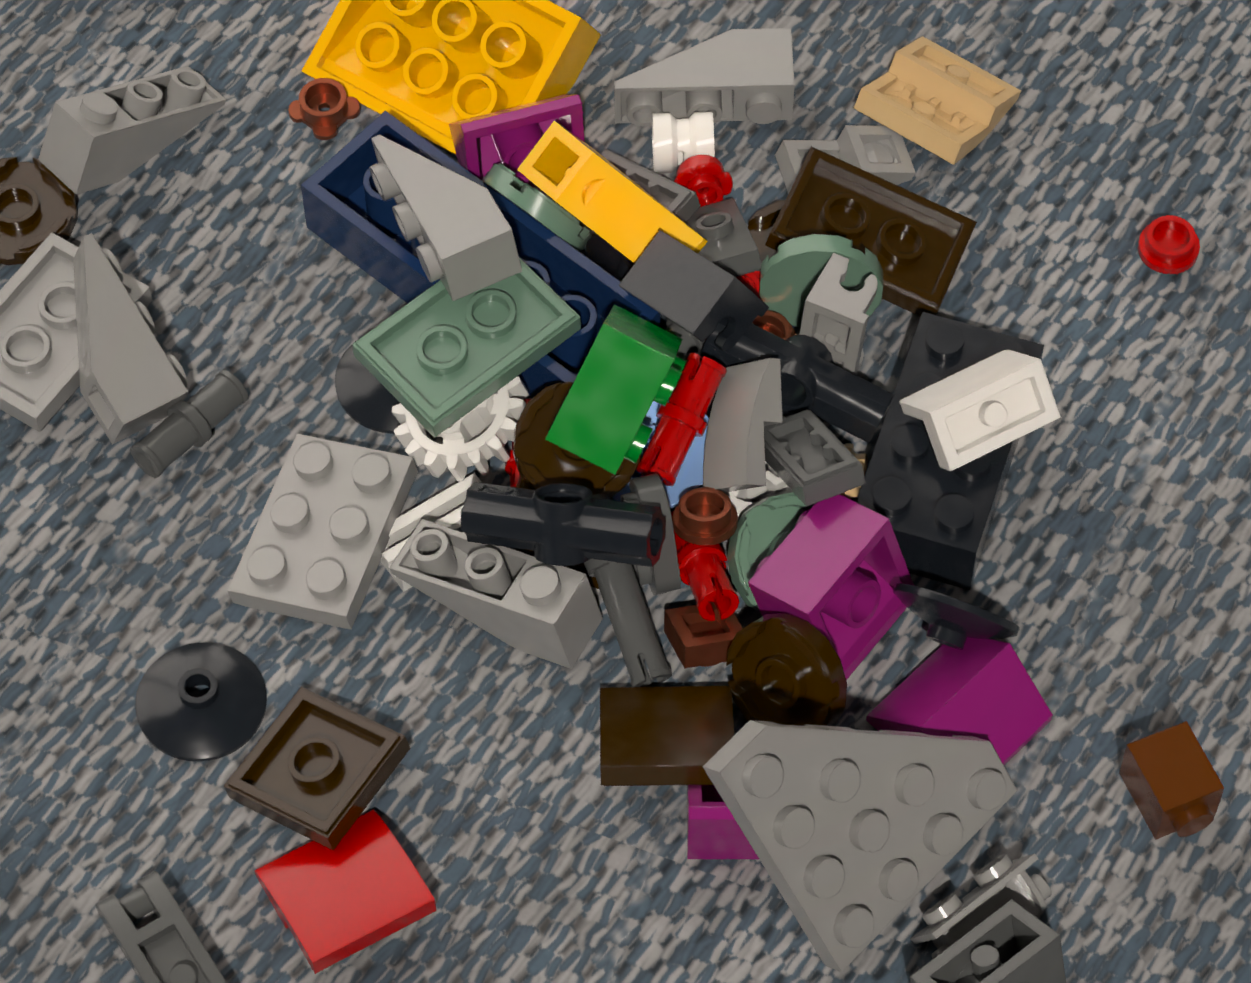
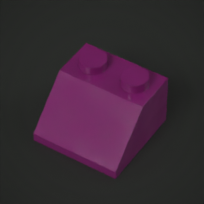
[748,494,914,680]

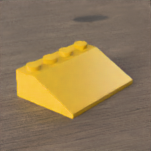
[302,0,601,156]

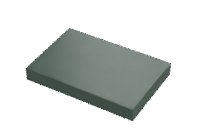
[352,258,581,438]

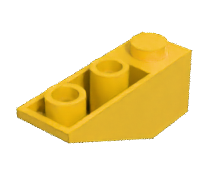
[517,121,708,263]

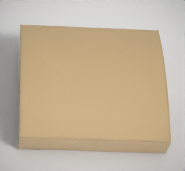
[854,36,1021,165]

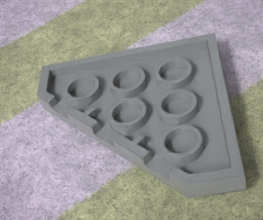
[703,720,1018,972]

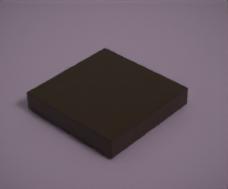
[600,686,734,786]
[224,687,411,850]

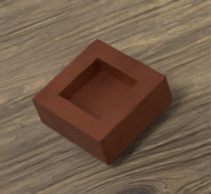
[664,602,743,669]

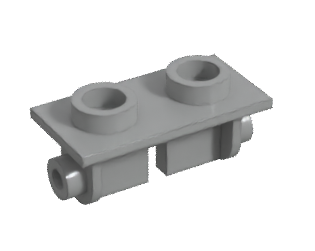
[910,854,1052,959]

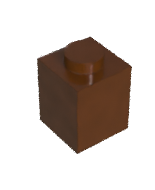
[1119,721,1224,840]

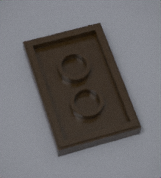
[765,146,977,317]

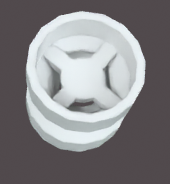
[652,111,715,173]

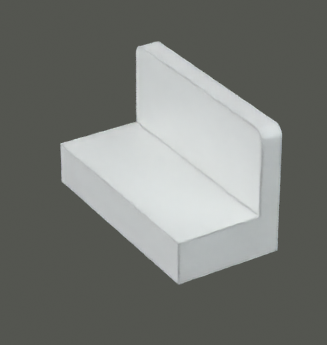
[899,350,1061,471]

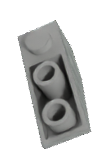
[614,28,795,127]
[38,66,226,195]
[369,135,522,301]
[73,233,188,445]
[389,519,603,669]

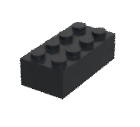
[856,312,1044,590]

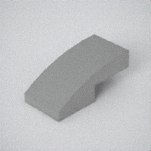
[775,125,916,194]
[703,358,783,493]

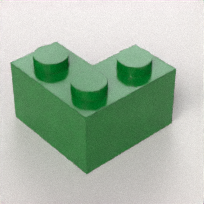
[545,304,686,475]

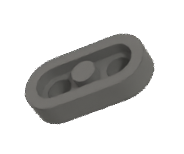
[621,473,681,596]

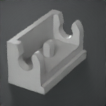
[799,253,878,376]

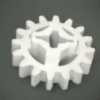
[392,376,529,481]

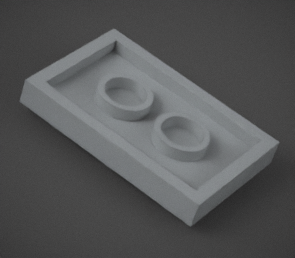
[0,232,153,432]
[227,434,418,630]

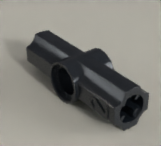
[700,316,894,443]
[461,482,666,567]

